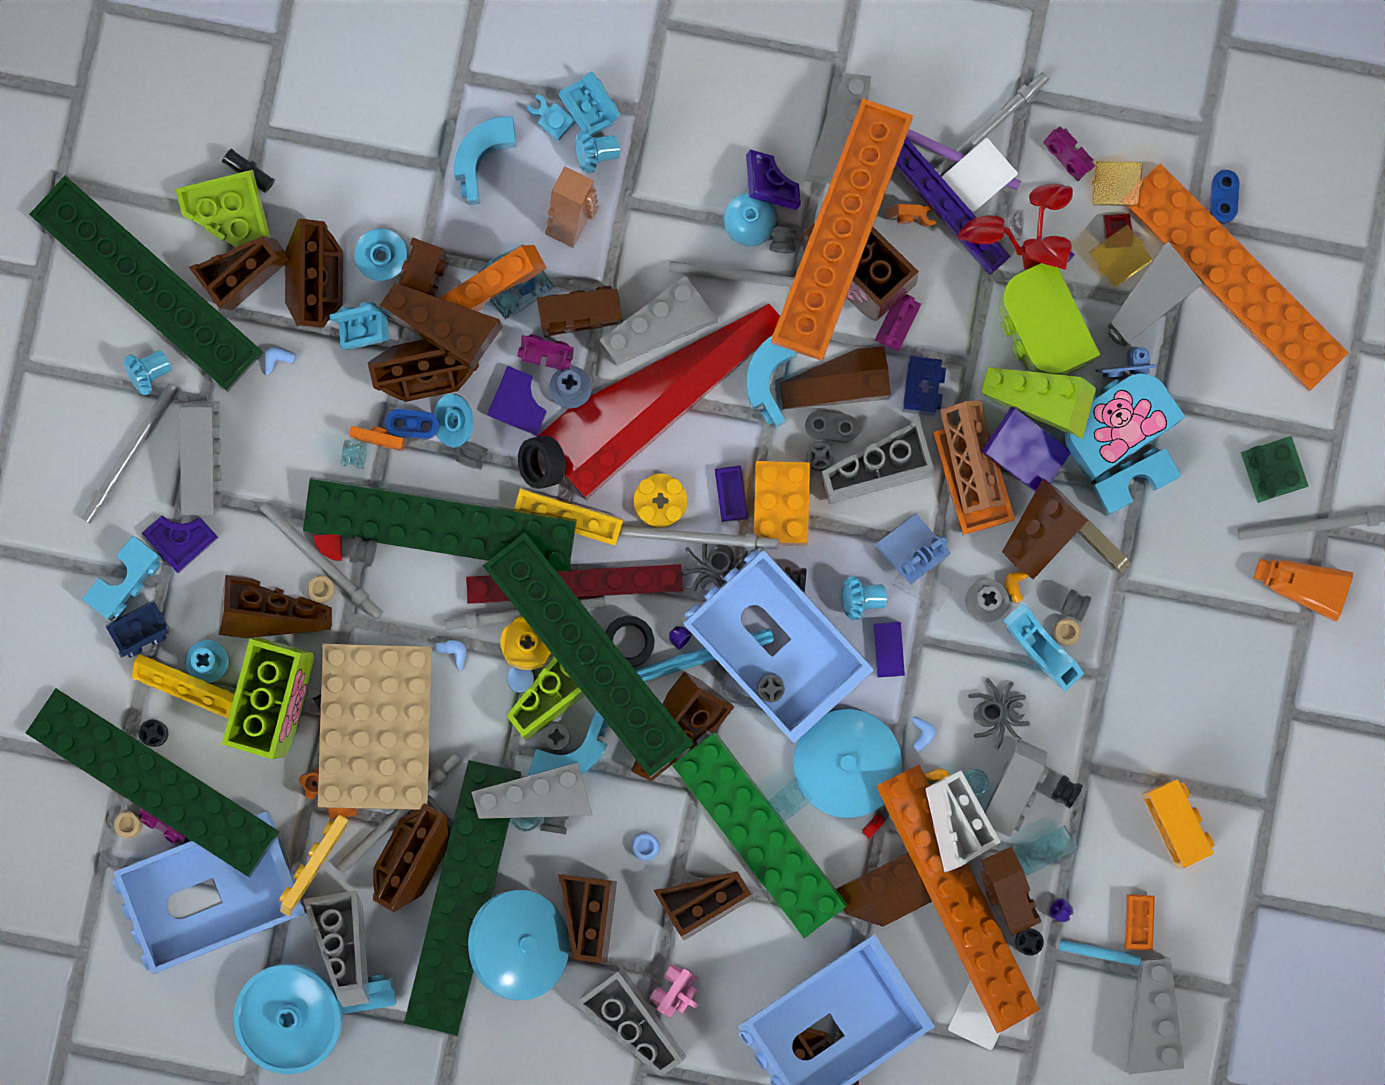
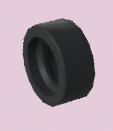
[518,436,566,489]
[605,615,655,667]

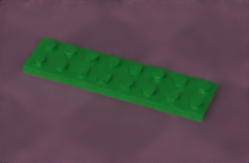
[672,732,848,938]

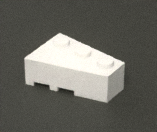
[925,770,1000,873]

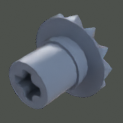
[549,366,592,409]

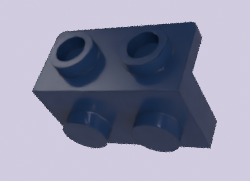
[106,600,170,658]

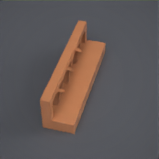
[940,400,1005,514]

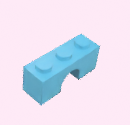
[1092,447,1181,516]
[82,536,163,621]

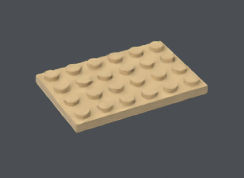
[318,644,432,810]

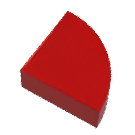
[314,534,343,562]
[861,813,887,839]

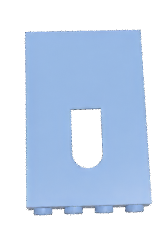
[683,548,874,743]
[112,811,308,974]
[738,934,935,1085]

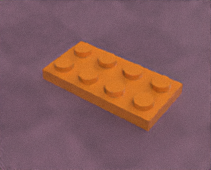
[932,425,1015,536]

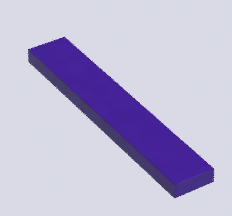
[895,137,1011,275]

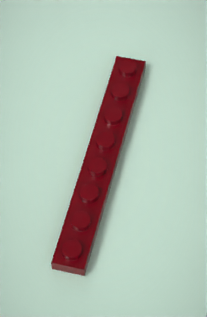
[466,564,683,604]

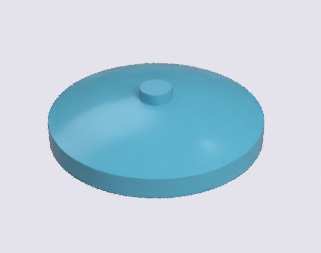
[793,709,902,818]
[468,890,569,1001]
[233,964,343,1074]

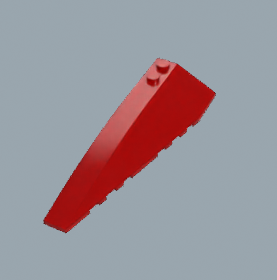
[537,304,780,500]

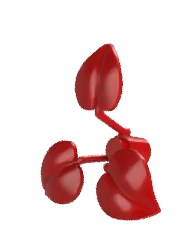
[958,184,1073,270]

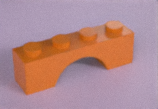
[440,245,547,311]

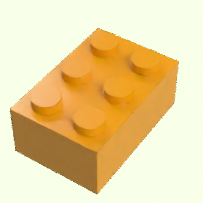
[754,461,810,546]
[1141,779,1215,868]

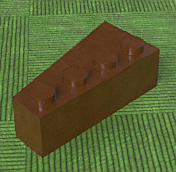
[380,283,503,371]

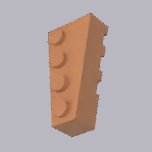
[545,166,599,248]

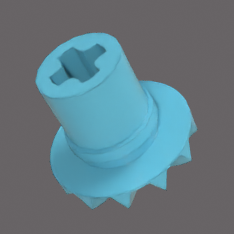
[575,130,620,174]
[123,350,171,395]
[841,576,887,620]
[185,640,229,683]

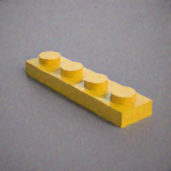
[514,488,624,546]
[131,654,235,719]
[279,815,348,916]

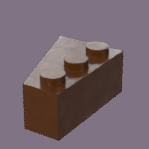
[189,236,291,310]
[388,237,449,327]
[537,286,623,337]
[1002,478,1088,580]
[980,846,1041,936]
[654,871,754,940]

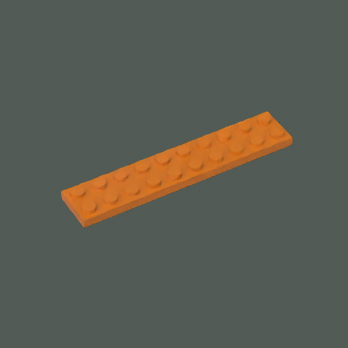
[771,98,913,361]
[1121,163,1349,391]
[876,765,1040,1033]

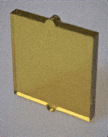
[1092,161,1144,206]
[1089,224,1153,287]

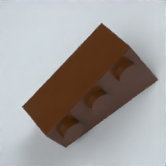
[558,874,617,963]

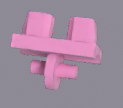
[650,965,698,1018]

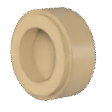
[307,576,335,603]
[1053,619,1081,646]
[114,811,142,838]

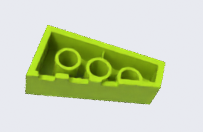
[981,367,1096,439]
[506,657,585,741]

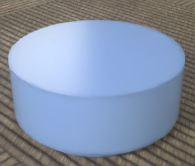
[507,667,535,693]
[632,833,660,860]

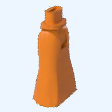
[1253,558,1353,622]

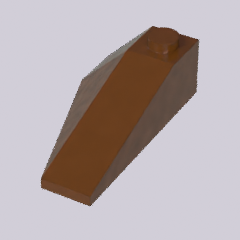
[780,346,891,410]
[219,575,332,638]
[631,671,734,781]

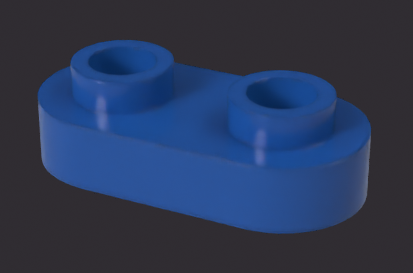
[1210,170,1240,224]
[385,409,439,440]

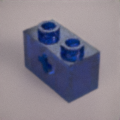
[902,356,946,416]

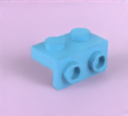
[558,71,620,136]
[329,302,389,350]
[337,974,397,1014]

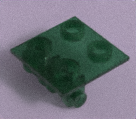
[1240,436,1309,503]

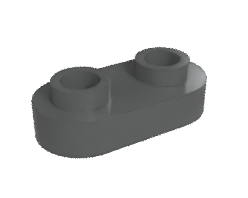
[805,411,859,443]

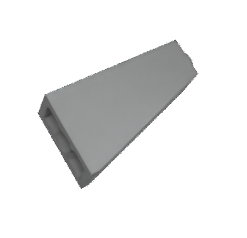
[1108,241,1202,347]

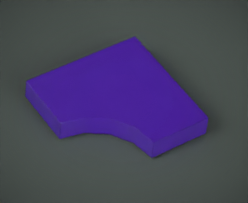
[746,149,801,210]
[487,366,547,436]
[142,515,219,573]

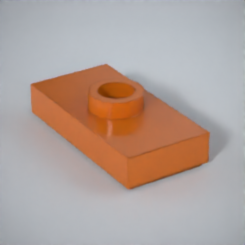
[349,426,406,451]
[1124,894,1155,951]

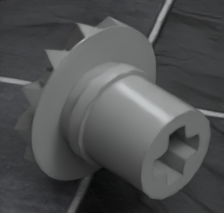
[965,579,1009,622]

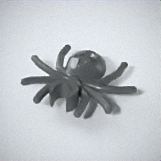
[682,543,748,591]
[968,678,1030,750]

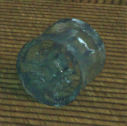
[341,440,367,469]
[964,769,989,796]
[512,817,540,832]

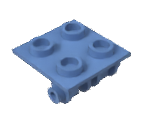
[1095,346,1157,378]
[876,514,951,585]

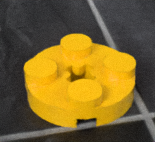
[634,474,687,528]
[500,616,552,670]

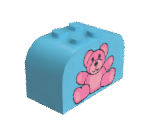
[1064,374,1185,483]

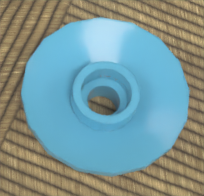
[354,228,408,281]
[433,394,474,447]

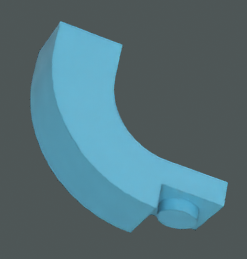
[454,116,517,205]
[746,336,797,429]
[1003,603,1084,692]
[528,711,608,776]

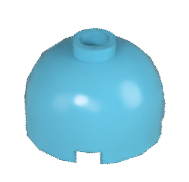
[724,193,777,247]

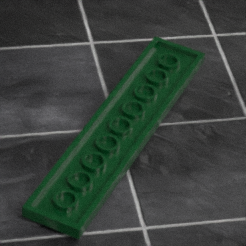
[29,175,264,392]
[303,477,577,572]
[483,533,693,778]
[26,688,280,878]
[404,760,521,1037]

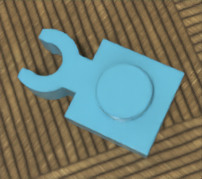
[527,94,575,141]

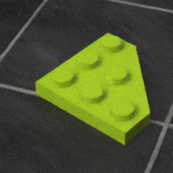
[175,170,271,247]

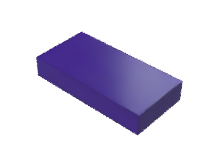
[715,465,748,523]
[873,622,905,678]

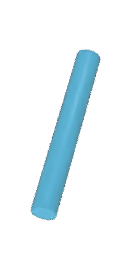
[1059,939,1141,966]

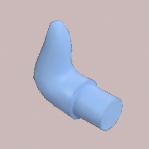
[265,347,296,375]
[436,640,467,670]
[912,716,936,752]

